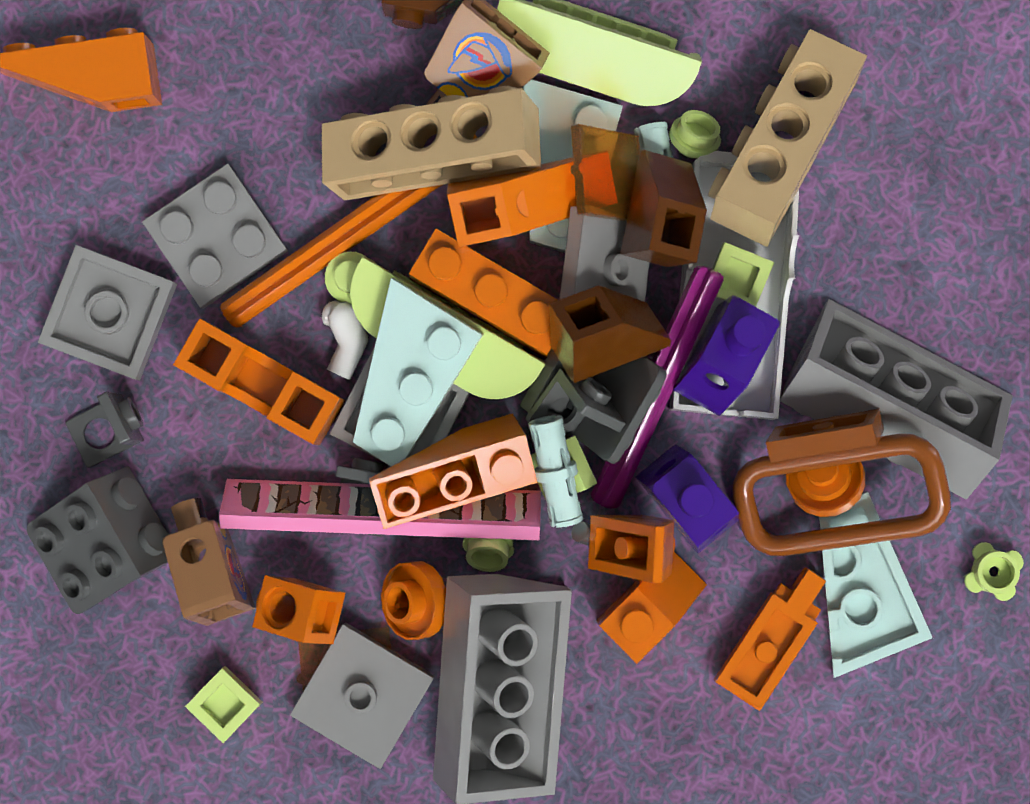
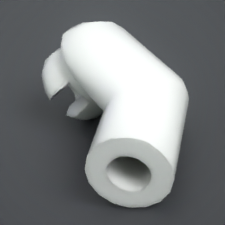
[322,300,368,380]

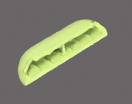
[497,0,702,106]
[350,257,546,399]

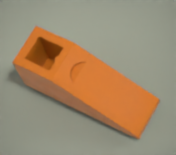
[0,28,162,112]
[447,151,614,247]
[369,413,538,530]

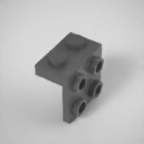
[520,349,667,463]
[27,466,169,614]

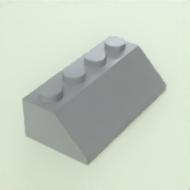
[780,299,1013,500]
[433,574,572,804]

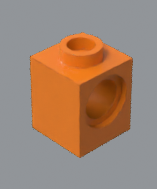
[252,575,346,644]

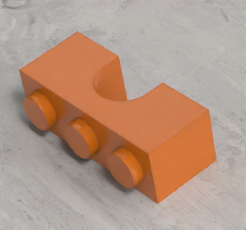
[409,229,558,359]
[173,318,346,446]

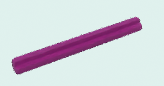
[591,265,724,509]

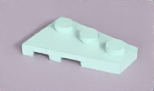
[523,80,623,253]
[353,278,484,466]
[819,491,933,678]

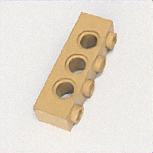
[708,29,867,247]
[322,86,541,201]

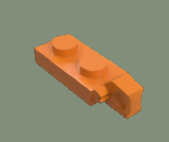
[714,567,826,711]

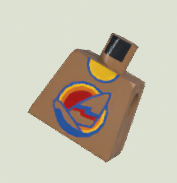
[424,0,550,105]
[163,498,256,626]

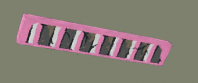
[219,479,541,540]

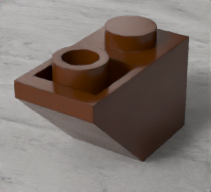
[620,150,707,267]
[549,285,671,383]

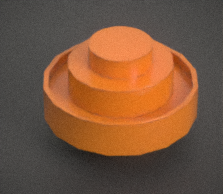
[786,462,866,517]
[381,561,446,640]

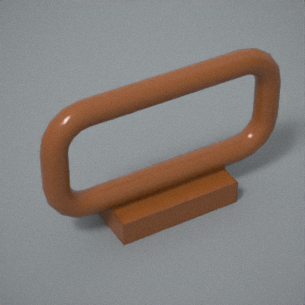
[733,408,951,556]

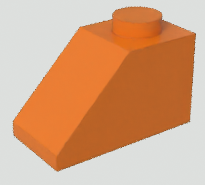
[588,515,675,583]
[596,552,707,664]

